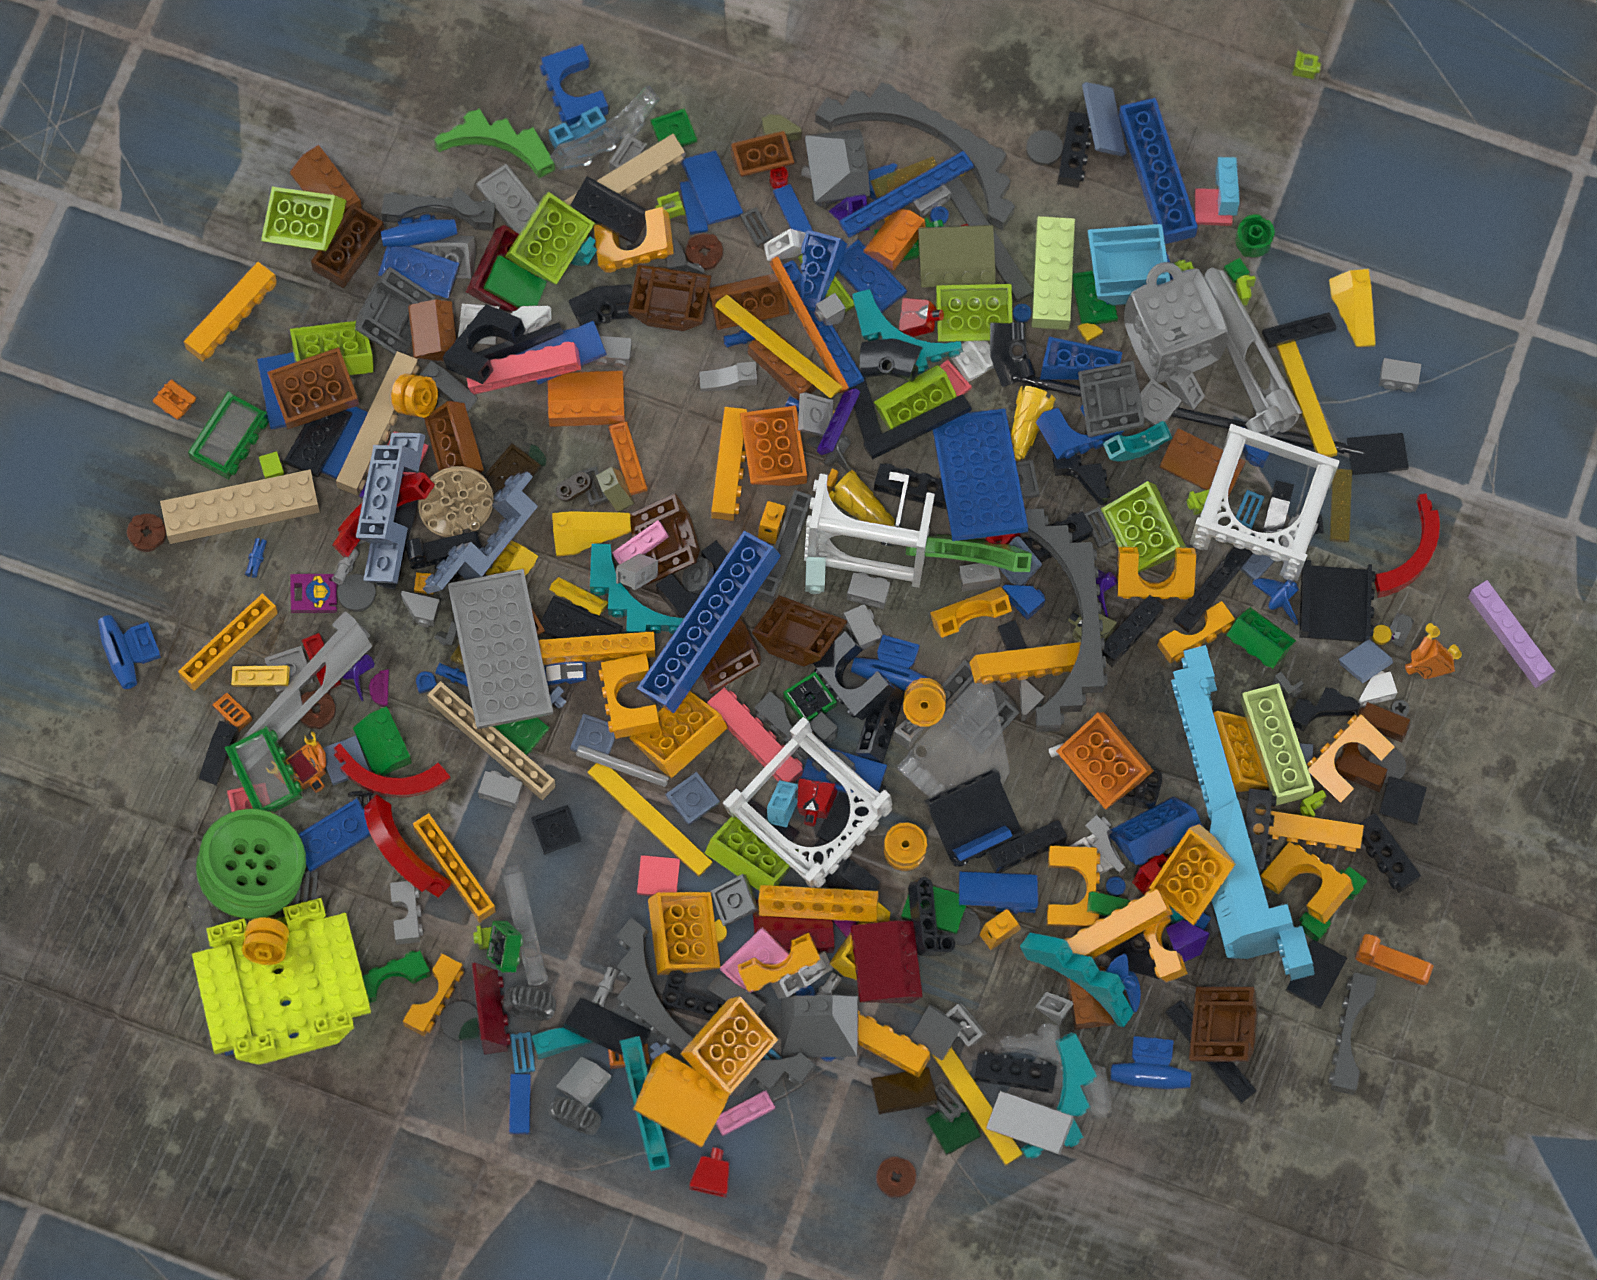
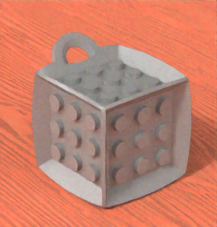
[1124,262,1228,383]

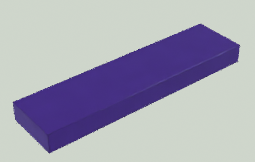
[816,388,860,455]

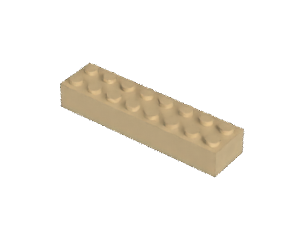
[160,470,320,544]

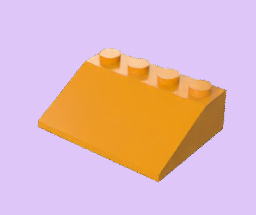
[629,691,728,779]
[1213,711,1269,793]
[1149,824,1236,925]
[648,892,720,975]
[680,996,778,1095]
[633,1053,729,1147]

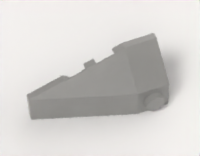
[410,236,476,279]

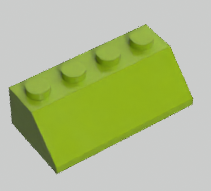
[873,365,957,430]

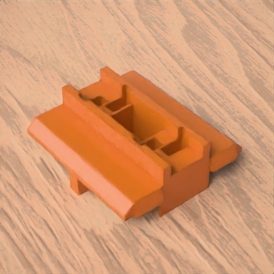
[153,380,197,420]

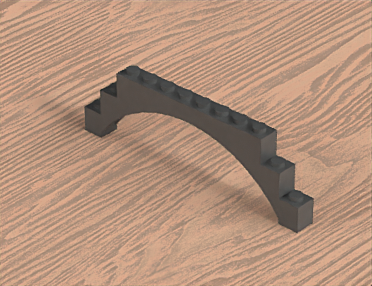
[815,82,1015,230]
[1021,509,1107,732]
[617,918,817,1098]

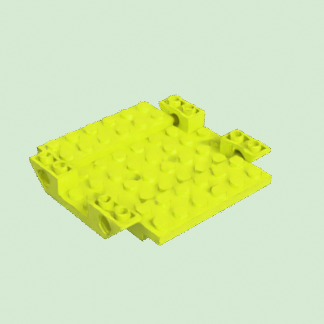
[192,898,371,1065]

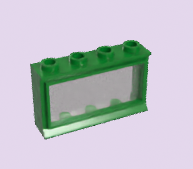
[188,391,269,480]
[225,726,303,813]

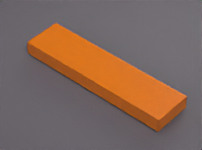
[609,421,647,495]

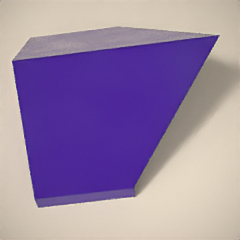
[828,194,870,232]
[1166,919,1210,962]

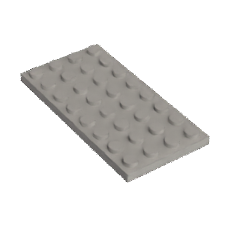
[448,569,553,729]

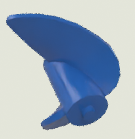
[1252,578,1299,625]
[1106,954,1141,1012]

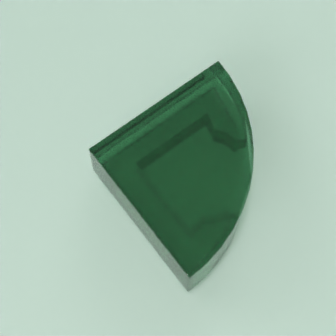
[528,444,546,467]
[459,1018,479,1041]

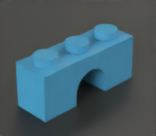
[549,106,607,154]

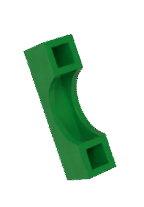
[1299,866,1367,942]
[362,951,431,1004]

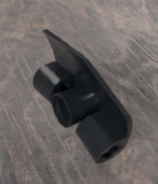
[569,284,634,326]
[990,322,1036,387]
[860,338,923,382]
[1104,934,1169,979]

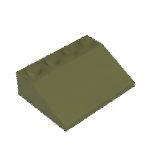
[918,225,995,288]

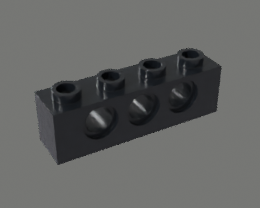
[1057,111,1092,188]
[873,463,947,510]
[1022,512,1094,562]
[1102,595,1164,667]
[855,683,904,763]
[1245,789,1277,869]
[1359,813,1421,893]
[987,819,1067,873]
[974,1052,1057,1094]

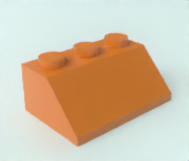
[863,209,926,271]

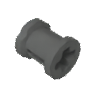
[1390,700,1409,717]

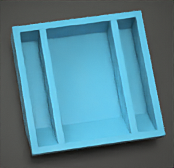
[1088,224,1170,305]

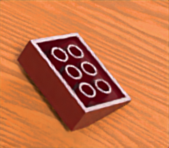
[466,225,539,313]
[753,899,834,953]
[850,921,923,1004]
[472,963,511,1055]

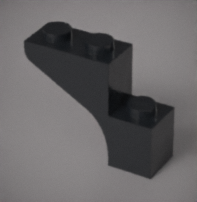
[1052,453,1110,505]
[1290,687,1361,732]

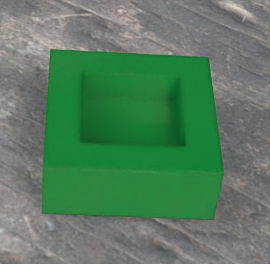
[1224,258,1250,284]

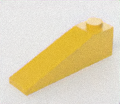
[1329,269,1376,347]
[552,511,631,557]

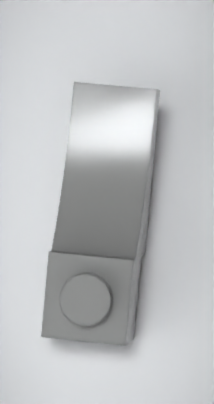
[699,362,757,392]
[1085,815,1127,875]
[770,951,833,999]

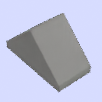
[1019,679,1045,721]
[893,718,925,750]
[1036,992,1074,1026]

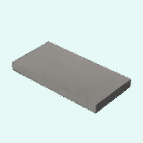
[476,164,538,234]
[986,1091,1074,1155]

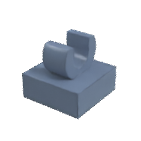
[549,686,566,709]
[650,1042,674,1062]

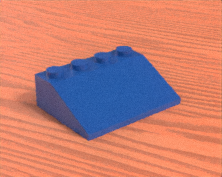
[1110,796,1203,865]

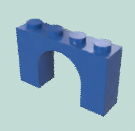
[539,44,608,126]
[1036,405,1124,460]

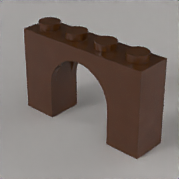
[1335,702,1410,792]

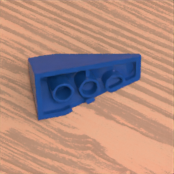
[801,230,847,309]

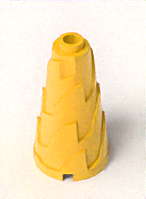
[1010,386,1055,461]
[829,470,896,527]

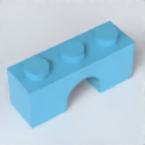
[1215,157,1239,215]

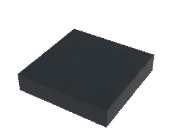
[1379,776,1427,825]
[531,805,581,855]

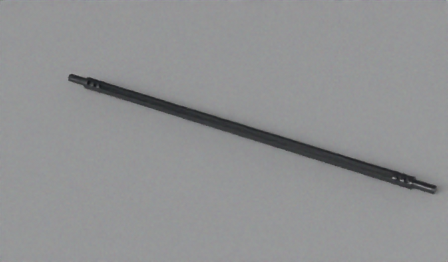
[1013,373,1364,454]

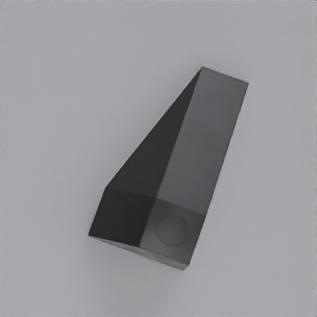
[807,839,880,891]

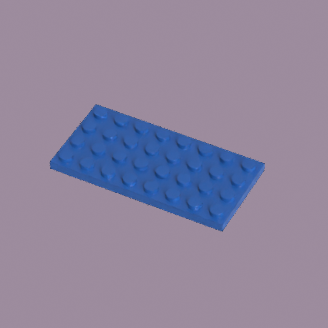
[932,408,1028,541]

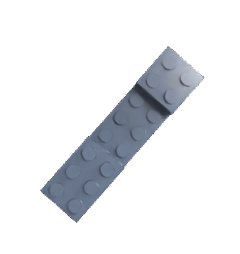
[356,433,425,584]
[423,472,538,594]

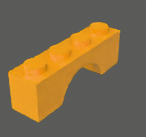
[930,586,1012,638]
[1157,601,1235,664]
[1143,916,1187,982]
[737,933,820,992]
[403,954,465,1037]

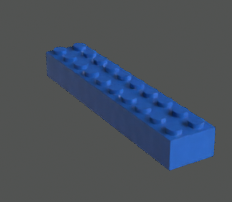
[637,531,781,714]

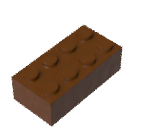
[311,204,385,289]

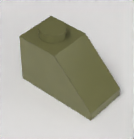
[761,114,802,142]
[596,467,635,513]

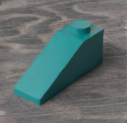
[532,1028,593,1060]

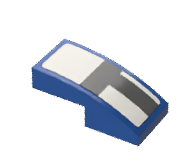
[544,661,587,686]

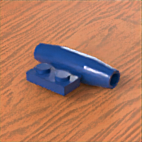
[381,214,457,247]
[98,615,161,689]
[851,635,928,691]
[1110,1036,1191,1090]

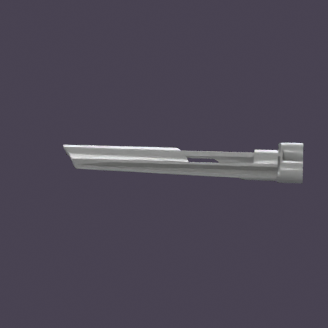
[1204,268,1302,437]
[231,611,372,778]

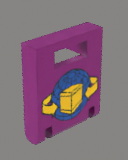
[290,574,337,613]

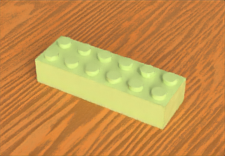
[1031,216,1075,330]
[1240,684,1314,806]

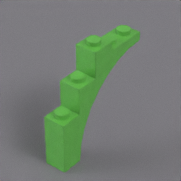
[434,109,555,178]
[906,534,1032,572]

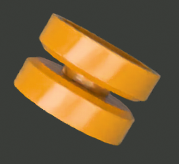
[391,373,438,418]
[903,678,946,727]
[883,822,927,871]
[242,918,289,965]

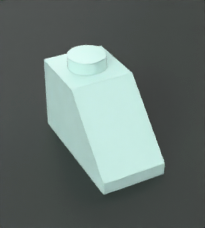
[805,557,826,594]

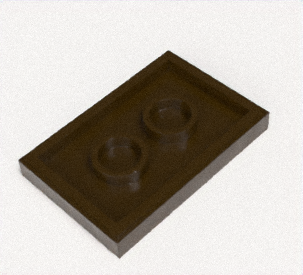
[484,443,541,496]
[871,1068,937,1115]

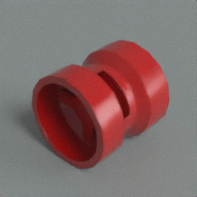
[770,167,788,189]

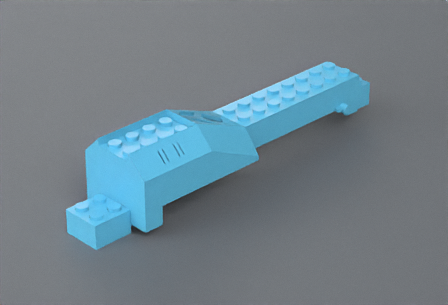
[1171,645,1314,980]

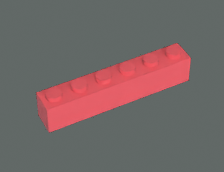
[467,342,582,395]
[707,688,803,783]

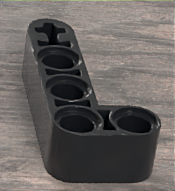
[405,531,482,569]
[1083,769,1162,809]
[908,877,956,956]
[662,970,725,1021]

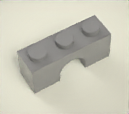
[390,881,423,945]

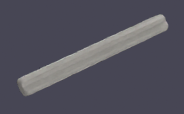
[576,745,669,787]

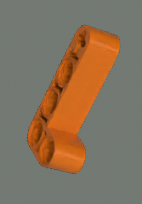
[1355,934,1434,985]

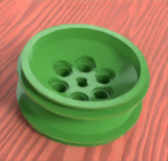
[196,809,306,919]

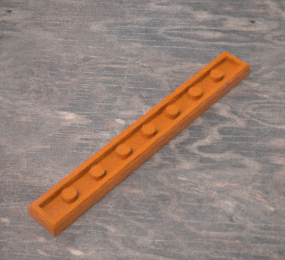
[770,256,849,394]

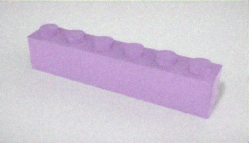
[1468,580,1555,688]

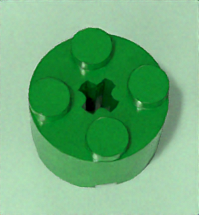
[1235,214,1275,257]

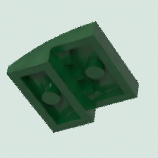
[925,1100,981,1156]

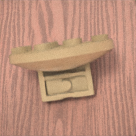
[418,466,494,537]

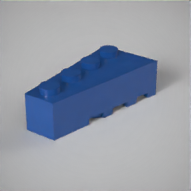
[1040,337,1122,380]

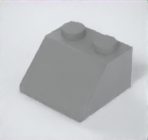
[556,1057,612,1108]

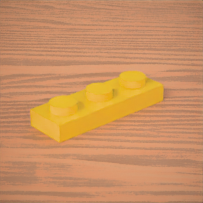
[549,577,608,615]
[231,666,290,687]

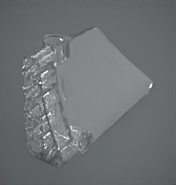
[895,681,1010,798]

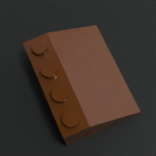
[267,347,359,430]

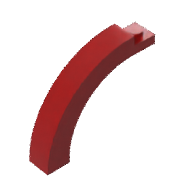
[332,472,435,557]
[1374,493,1440,598]
[334,743,451,798]
[364,795,451,898]

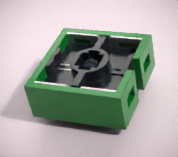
[783,672,837,723]
[487,921,523,972]

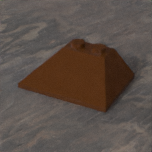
[628,264,712,331]
[630,494,700,585]
[752,595,847,667]
[701,616,761,694]
[1189,987,1257,1062]

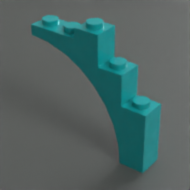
[852,289,963,374]
[590,544,684,634]
[1020,932,1134,1027]
[1020,1032,1097,1159]
[620,1036,670,1171]

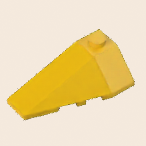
[486,540,538,576]
[829,902,891,980]

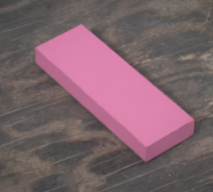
[612,520,670,565]
[715,1091,775,1137]

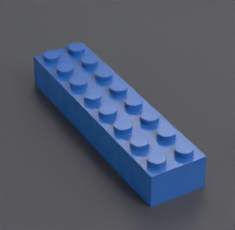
[1118,98,1198,244]

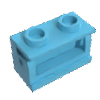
[767,780,798,827]

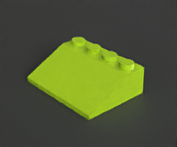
[261,187,346,251]
[505,192,595,285]
[935,284,1012,342]
[290,321,373,375]
[1101,481,1187,573]
[705,816,799,891]

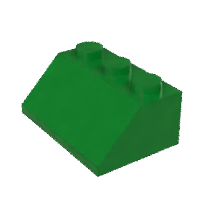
[1226,607,1297,669]
[353,706,412,776]

